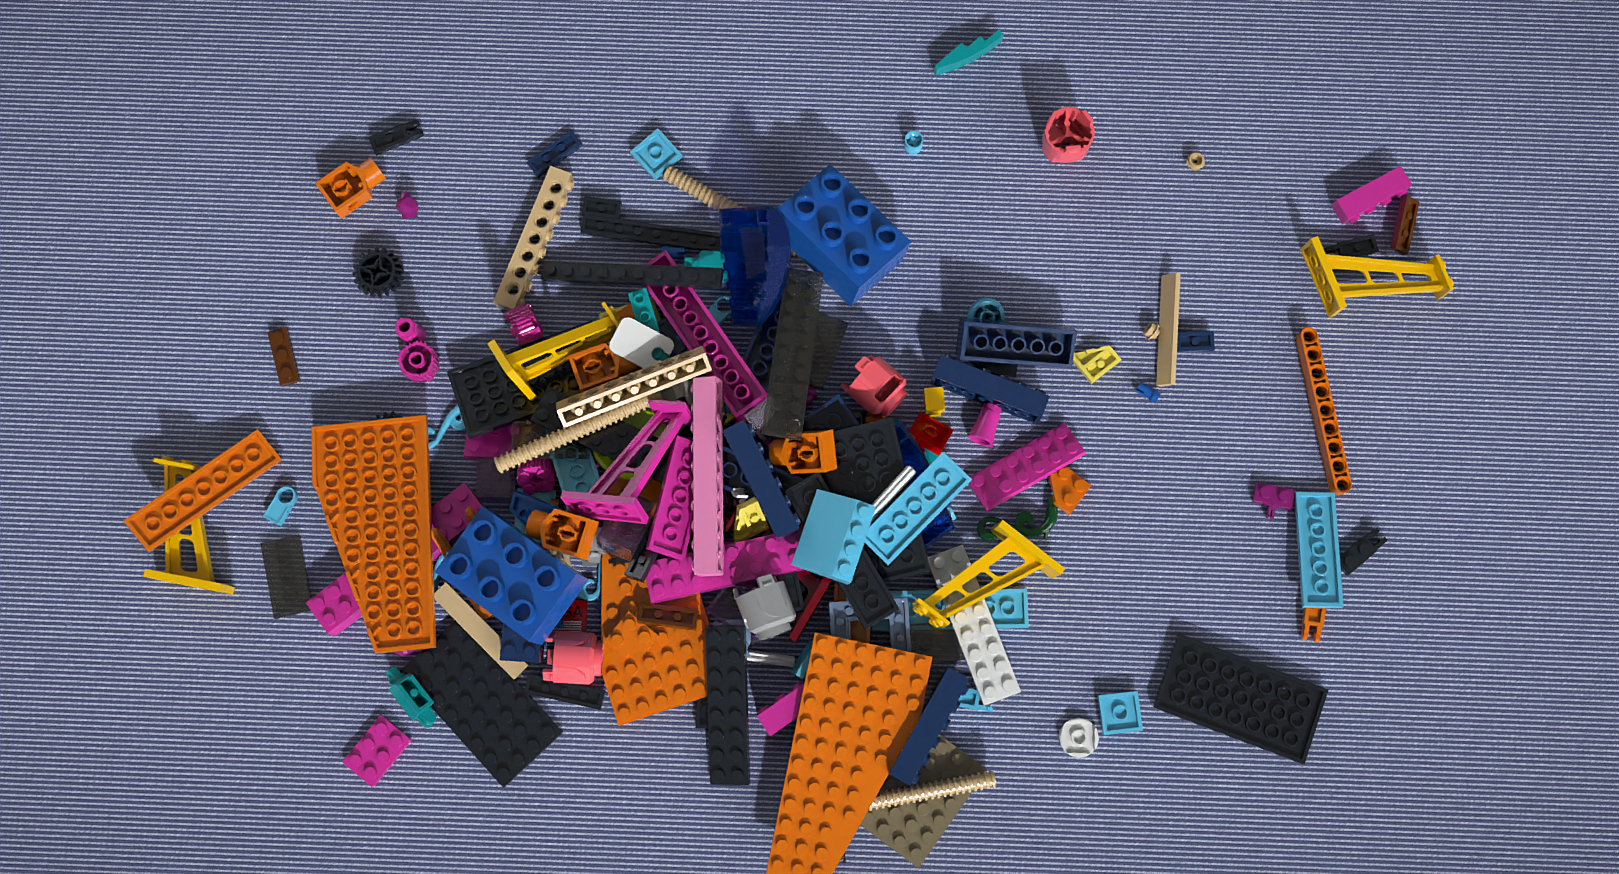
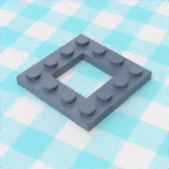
[829,598,911,652]

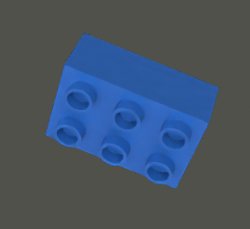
[771,164,911,307]
[435,506,589,645]

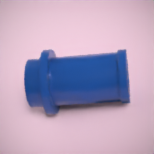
[662,245,684,259]
[1135,381,1161,403]

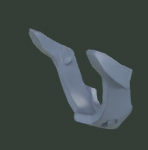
[712,619,751,658]

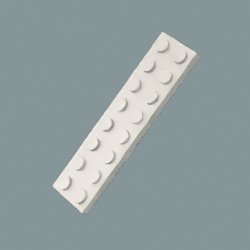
[928,545,1021,706]

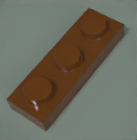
[1390,195,1420,255]
[267,327,301,387]
[637,602,699,631]

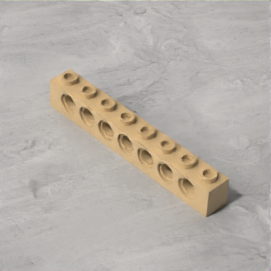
[493,166,575,311]
[555,346,712,428]

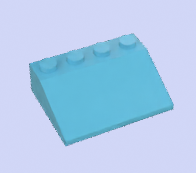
[791,489,876,585]

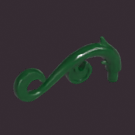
[977,498,1058,541]

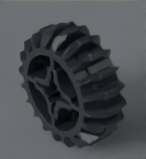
[352,247,405,298]

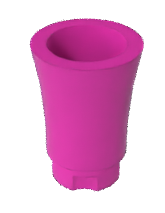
[395,318,426,346]
[968,403,1001,447]

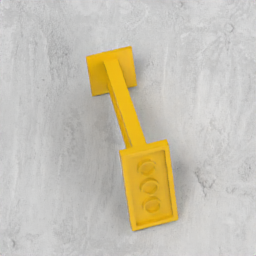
[1300,236,1454,318]
[487,302,622,401]
[143,456,235,595]
[911,520,1065,628]

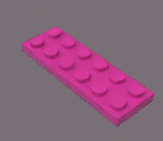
[968,422,1086,512]
[646,435,694,561]

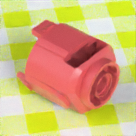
[1042,107,1095,163]
[840,355,908,417]
[543,630,604,685]

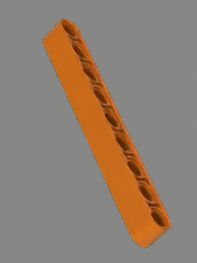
[1296,327,1352,496]

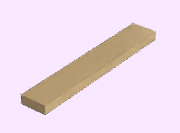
[1156,273,1181,387]
[434,582,529,679]

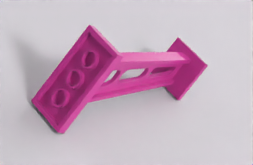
[560,399,693,524]

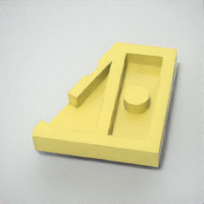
[1073,345,1122,384]
[733,497,769,543]

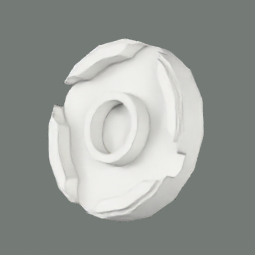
[1059,718,1099,758]

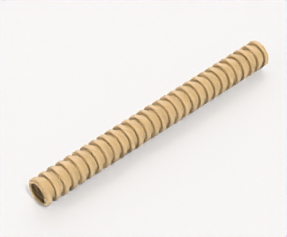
[663,165,801,259]
[494,391,662,473]
[869,770,996,811]

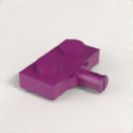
[1252,482,1295,519]

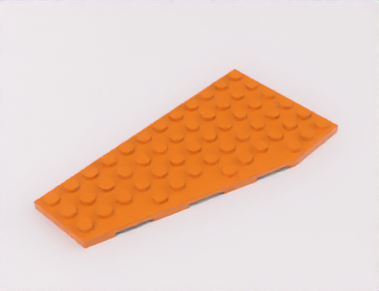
[311,415,436,653]
[601,478,711,726]
[766,633,932,874]

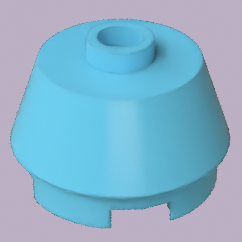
[967,298,1005,321]

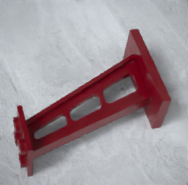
[723,498,833,643]

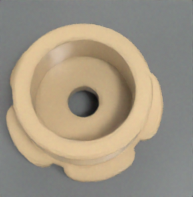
[1186,153,1205,171]
[1143,322,1160,340]

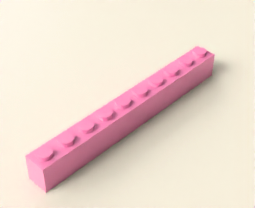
[691,376,724,577]

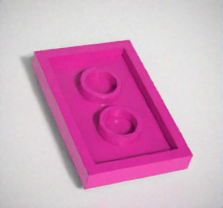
[342,715,412,787]

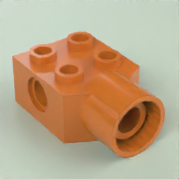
[315,157,386,219]
[568,343,639,393]
[769,429,837,474]
[526,509,599,560]

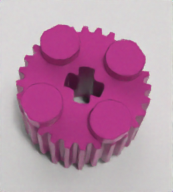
[504,303,544,346]
[397,340,440,383]
[516,453,556,494]

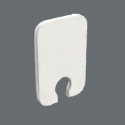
[609,317,674,368]

